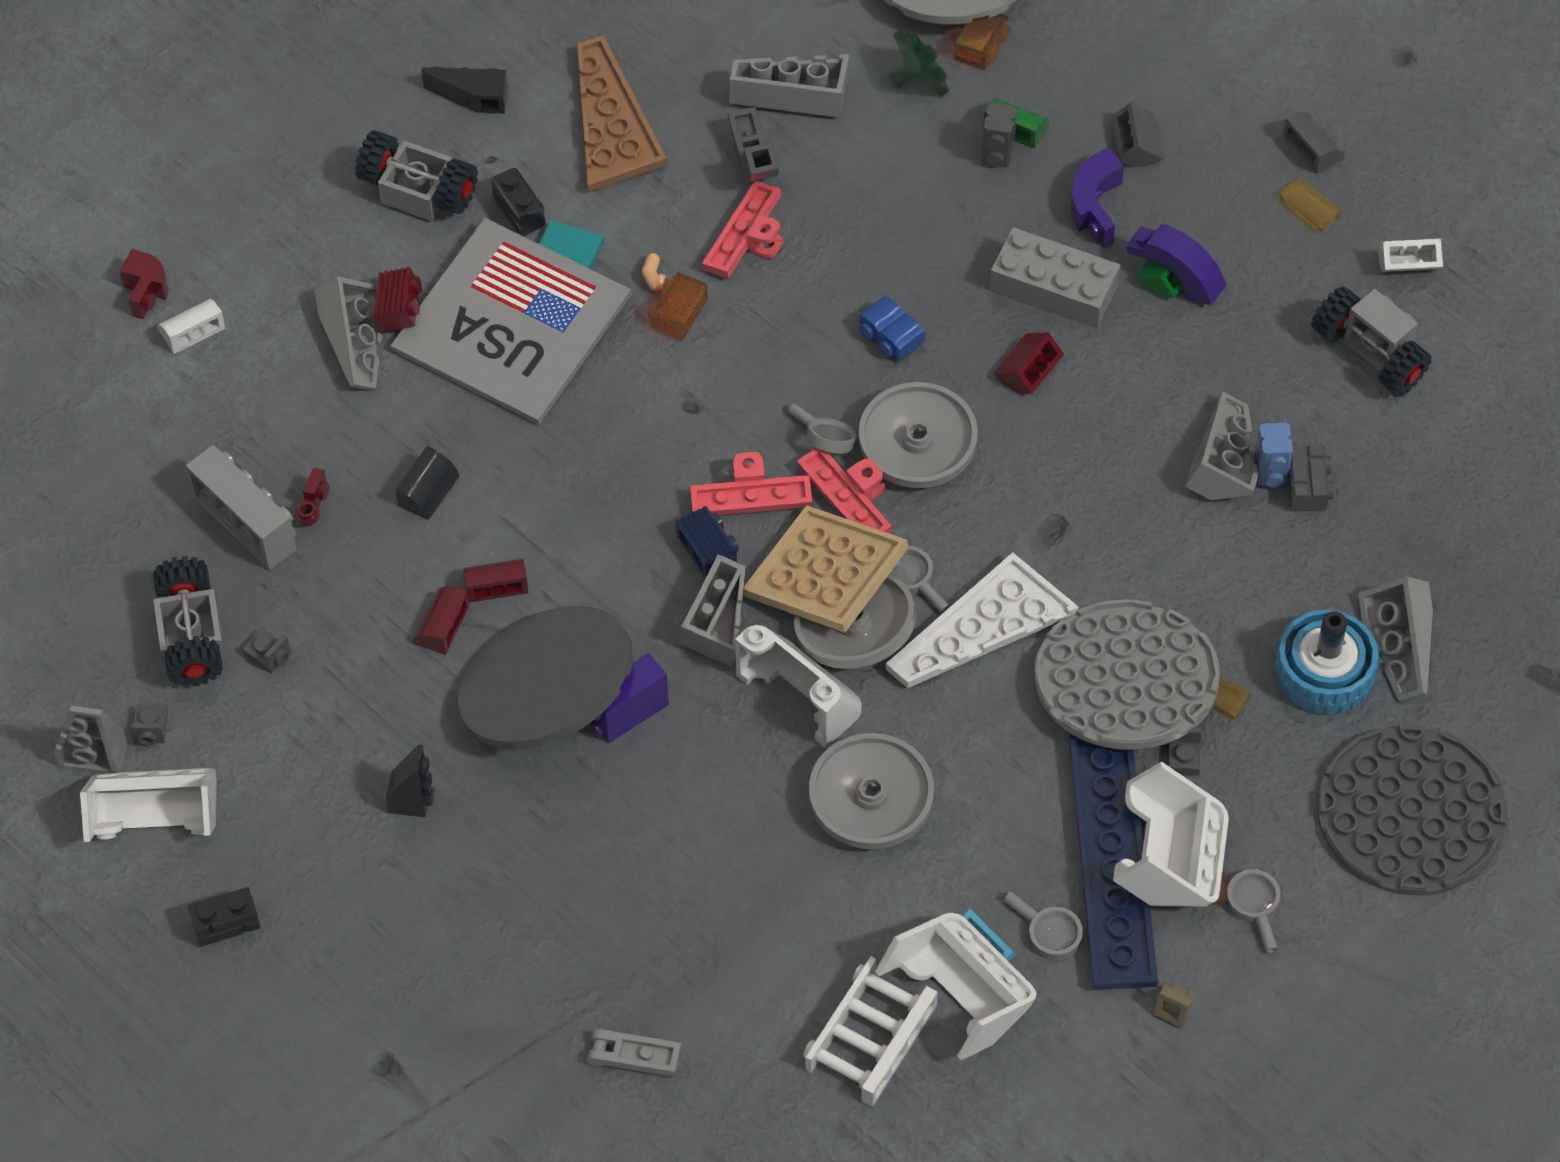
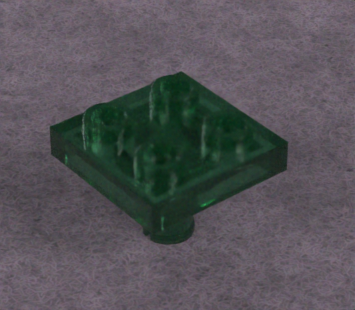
[889,28,950,97]

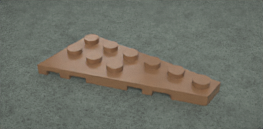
[577,35,667,192]

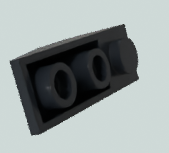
[421,67,508,114]
[386,745,435,817]

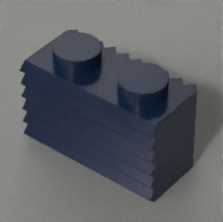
[675,506,739,579]

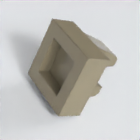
[1153,983,1194,1028]

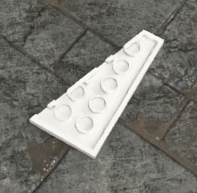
[886,552,1079,688]

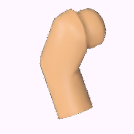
[641,253,668,292]

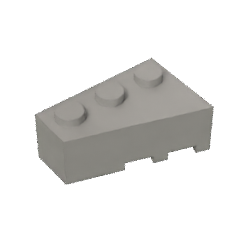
[677,554,746,668]

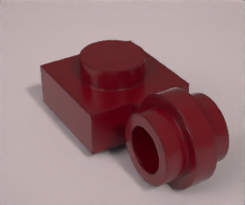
[295,467,330,526]

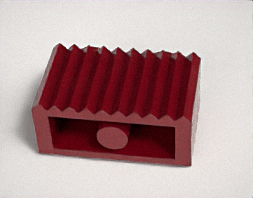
[373,266,422,332]

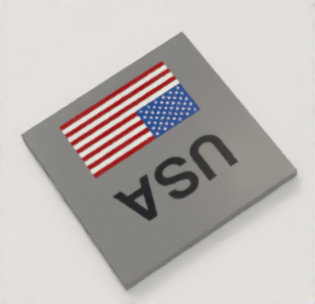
[390,218,632,425]

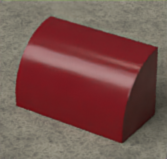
[994,332,1064,394]
[463,558,529,603]
[412,586,470,655]

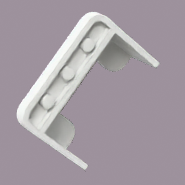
[1113,761,1228,907]

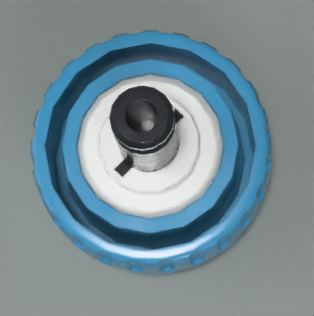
[1274,610,1379,715]

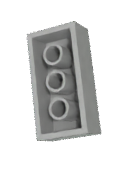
[990,227,1121,328]
[185,445,297,571]

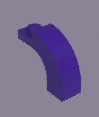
[1071,147,1124,247]
[1126,224,1226,305]

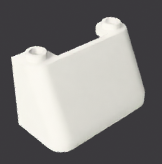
[735,625,862,749]

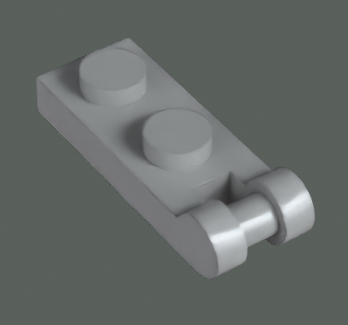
[586,1029,681,1077]

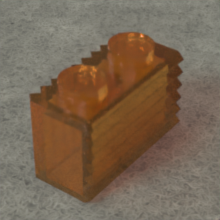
[954,13,1010,70]
[648,271,708,341]

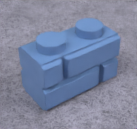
[1254,423,1293,488]

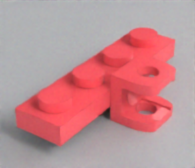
[702,181,783,279]
[797,448,893,534]
[690,452,812,515]

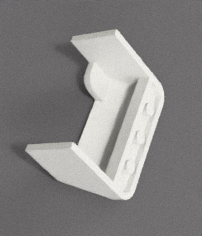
[80,768,217,842]
[875,912,1036,1060]

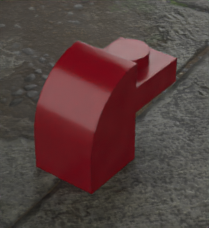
[120,249,168,319]

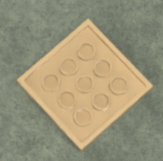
[743,505,909,633]

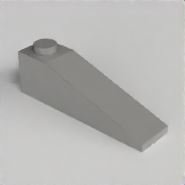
[1185,391,1259,500]
[1358,576,1433,702]

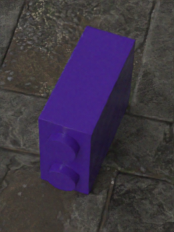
[589,653,669,743]

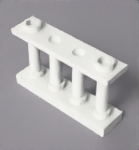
[803,957,938,1107]

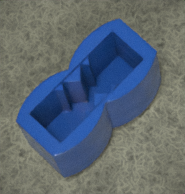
[859,296,925,362]

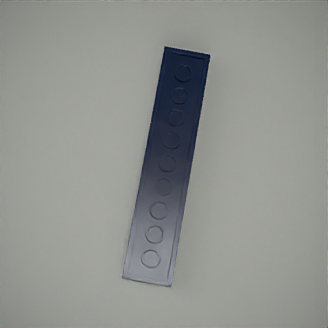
[1068,732,1158,990]

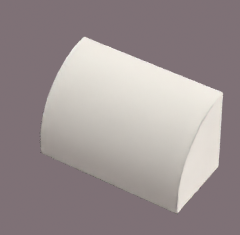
[1378,239,1443,272]
[157,299,225,354]

